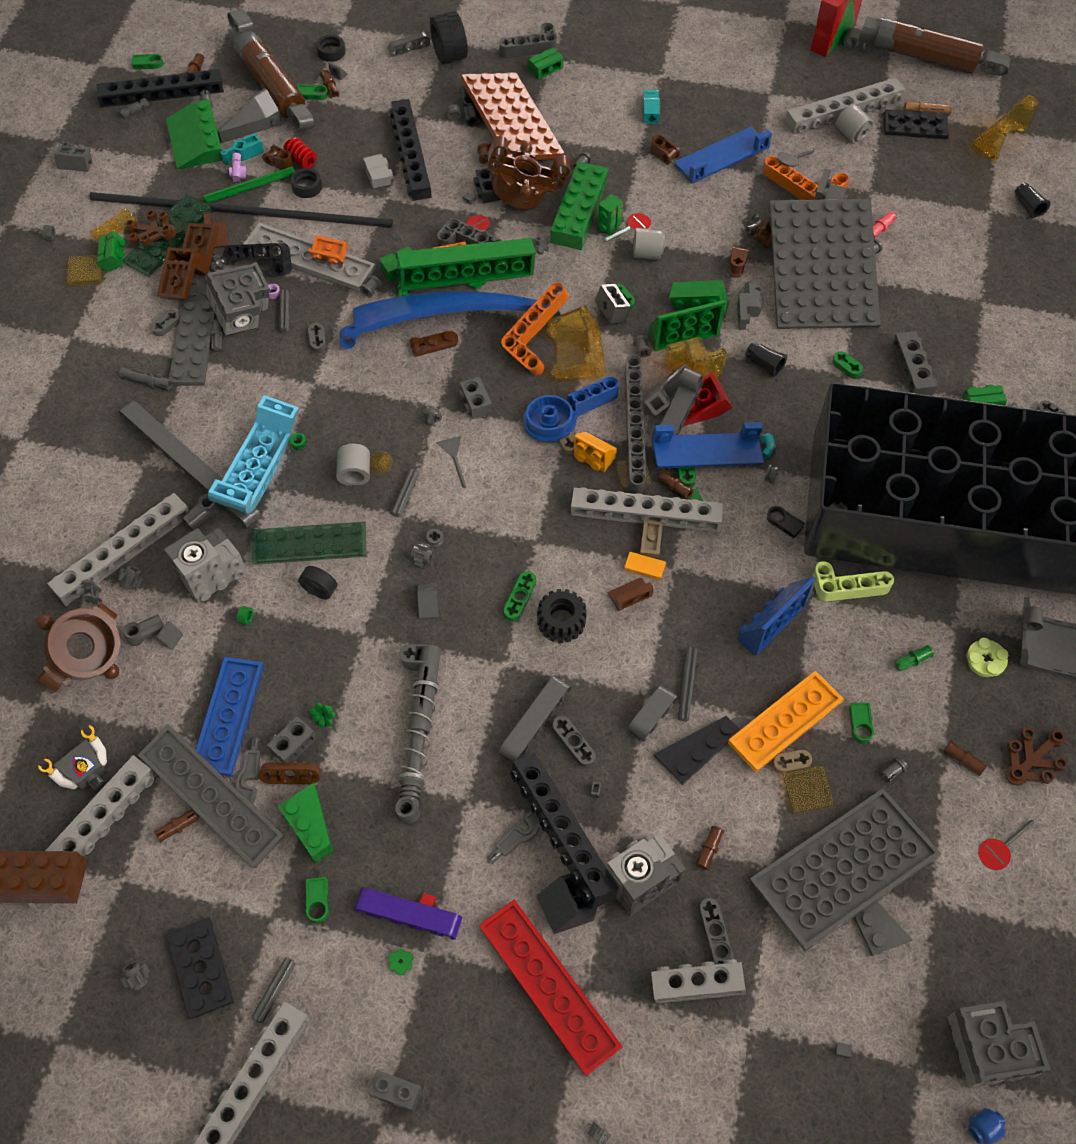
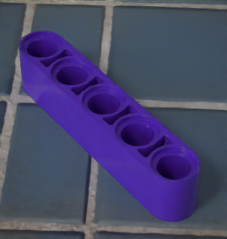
[354,888,462,940]

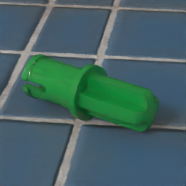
[895,645,934,671]

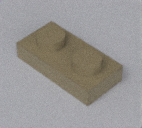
[640,520,663,558]

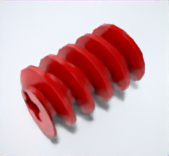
[283,137,317,168]

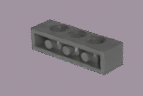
[892,331,937,396]

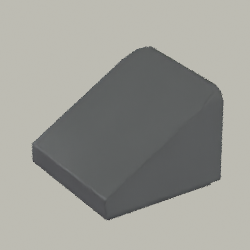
[328,62,348,80]
[157,621,183,650]

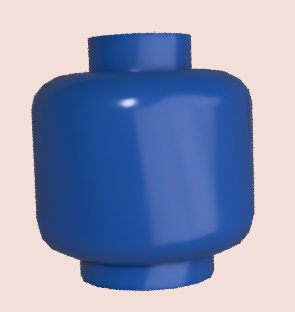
[968,1108,1006,1144]

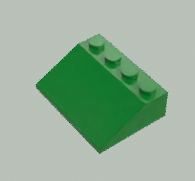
[166,99,223,169]
[648,300,726,351]

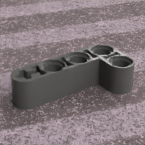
[499,23,557,58]
[437,219,502,247]
[661,368,703,435]

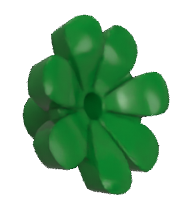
[309,703,335,728]

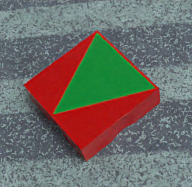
[811,0,862,57]

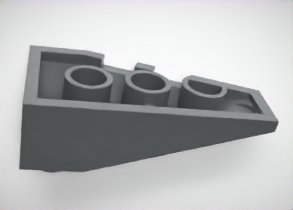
[217,88,281,143]

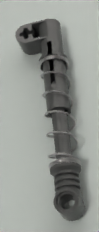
[395,644,441,824]

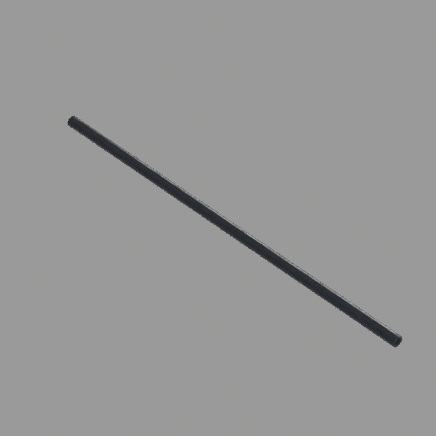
[89,192,393,228]

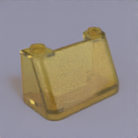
[971,96,1040,162]
[547,306,606,381]

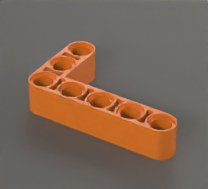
[763,156,849,200]
[501,282,569,375]

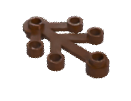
[125,209,176,246]
[1005,728,1068,786]

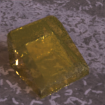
[370,452,394,474]

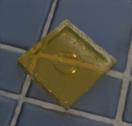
[67,255,103,286]
[782,766,835,814]

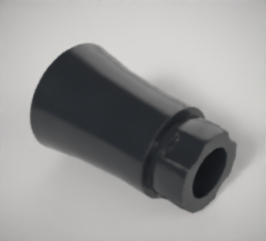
[1014,183,1051,219]
[745,342,787,376]

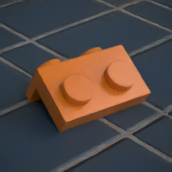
[308,235,349,264]

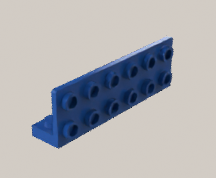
[675,127,772,184]
[651,422,764,468]

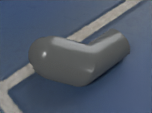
[745,213,761,234]

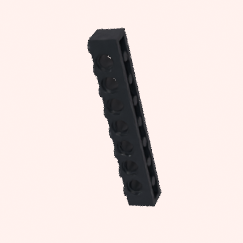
[96,69,224,108]
[389,99,432,201]
[510,753,618,909]

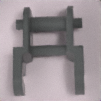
[82,579,102,604]

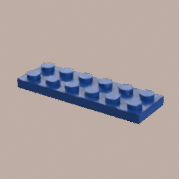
[196,656,264,777]

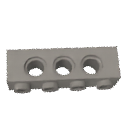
[651,959,746,1003]

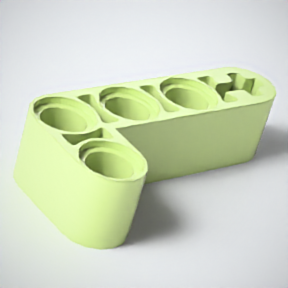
[812,561,894,601]

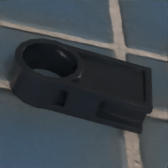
[767,506,805,539]

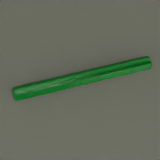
[203,166,295,203]

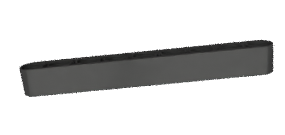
[625,355,646,494]

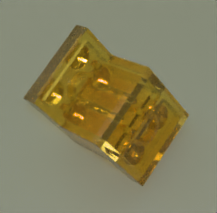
[664,336,727,378]

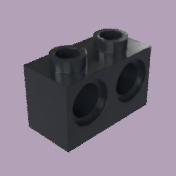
[473,168,501,204]

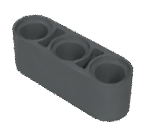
[628,685,678,741]

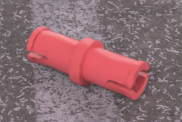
[873,212,896,238]

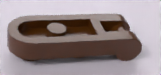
[409,331,458,357]

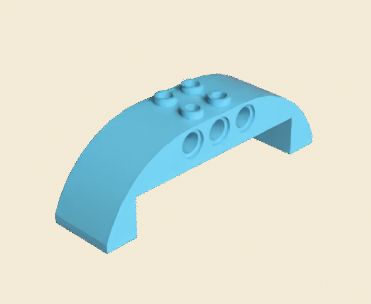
[208,395,298,514]

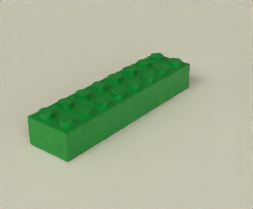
[397,238,536,291]

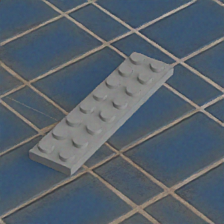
[243,223,376,291]

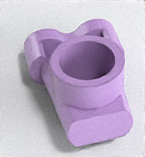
[229,153,246,182]

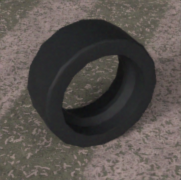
[316,35,345,62]
[290,168,322,198]
[298,566,337,600]

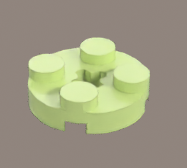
[966,638,1009,677]

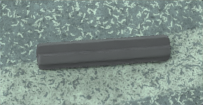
[279,289,290,332]
[391,469,419,517]
[252,958,296,1023]

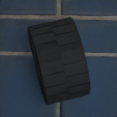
[429,11,468,64]

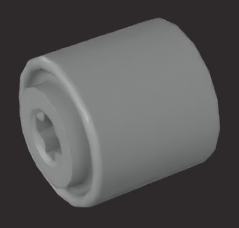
[835,104,874,143]
[633,228,665,260]
[336,444,370,486]

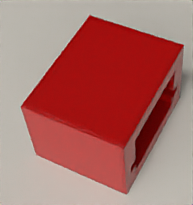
[420,893,437,907]

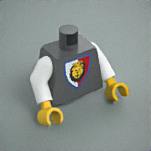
[38,725,107,791]

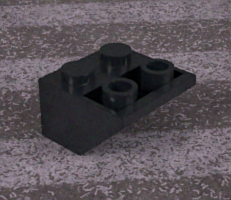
[537,874,597,934]

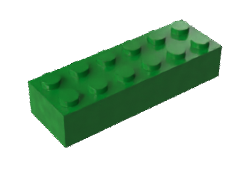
[550,162,609,250]

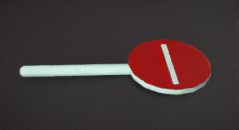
[605,213,651,241]

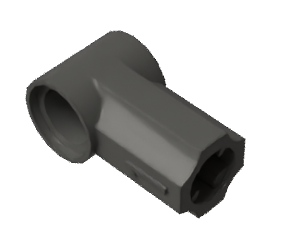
[181,494,220,530]
[123,614,164,646]

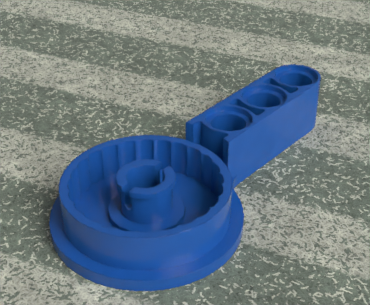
[523,377,619,442]

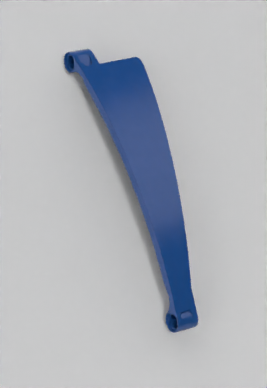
[339,292,561,349]

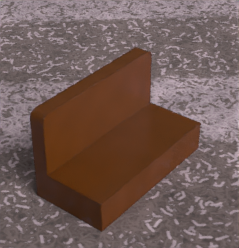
[204,213,229,248]
[608,578,654,611]

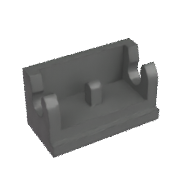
[54,145,92,172]

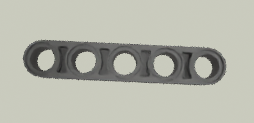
[499,676,571,762]

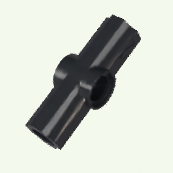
[460,86,480,127]

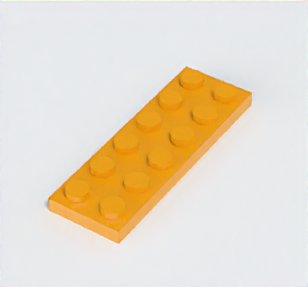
[727,671,844,773]

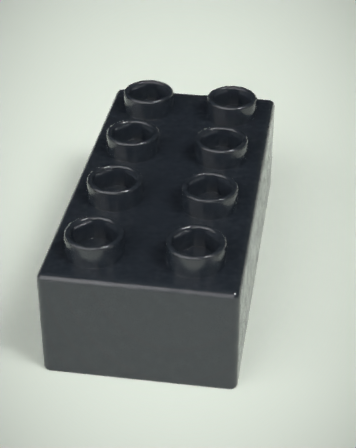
[804,382,1076,595]

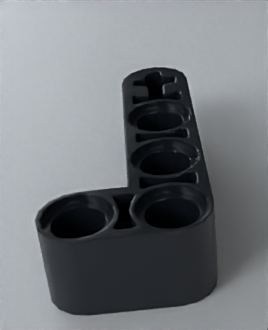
[223,243,292,276]

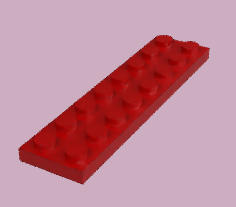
[479,899,623,1077]

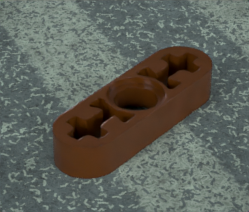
[259,762,321,784]

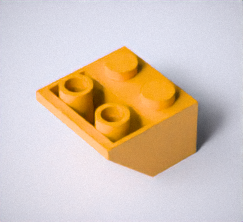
[574,432,617,473]

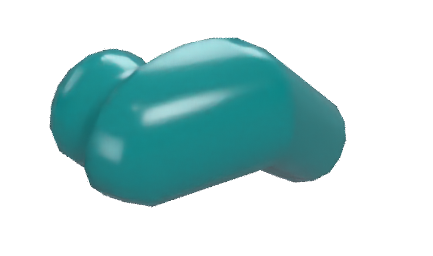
[760,433,776,459]

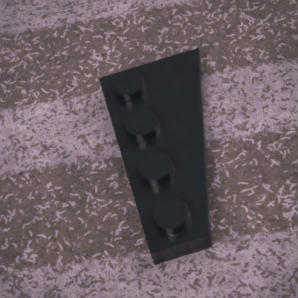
[654,716,741,785]

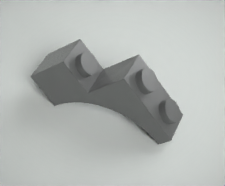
[643,363,689,416]

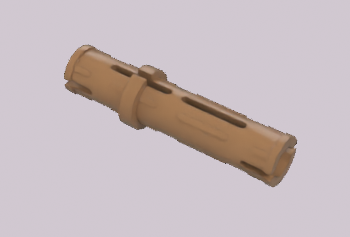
[904,101,952,115]

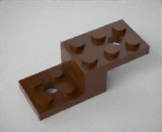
[157,223,219,301]

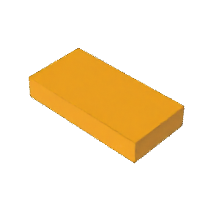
[624,552,666,580]

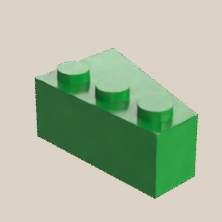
[669,280,729,318]
[278,782,333,864]

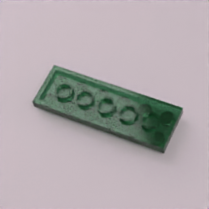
[123,194,212,278]
[252,521,367,565]

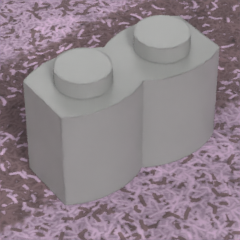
[363,154,393,189]

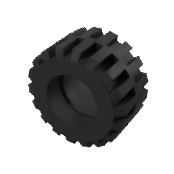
[537,589,587,643]

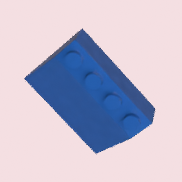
[738,577,816,656]

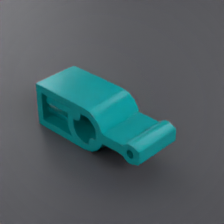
[643,90,660,124]
[220,133,264,165]

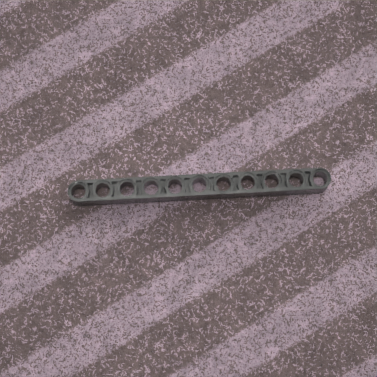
[118,400,261,529]

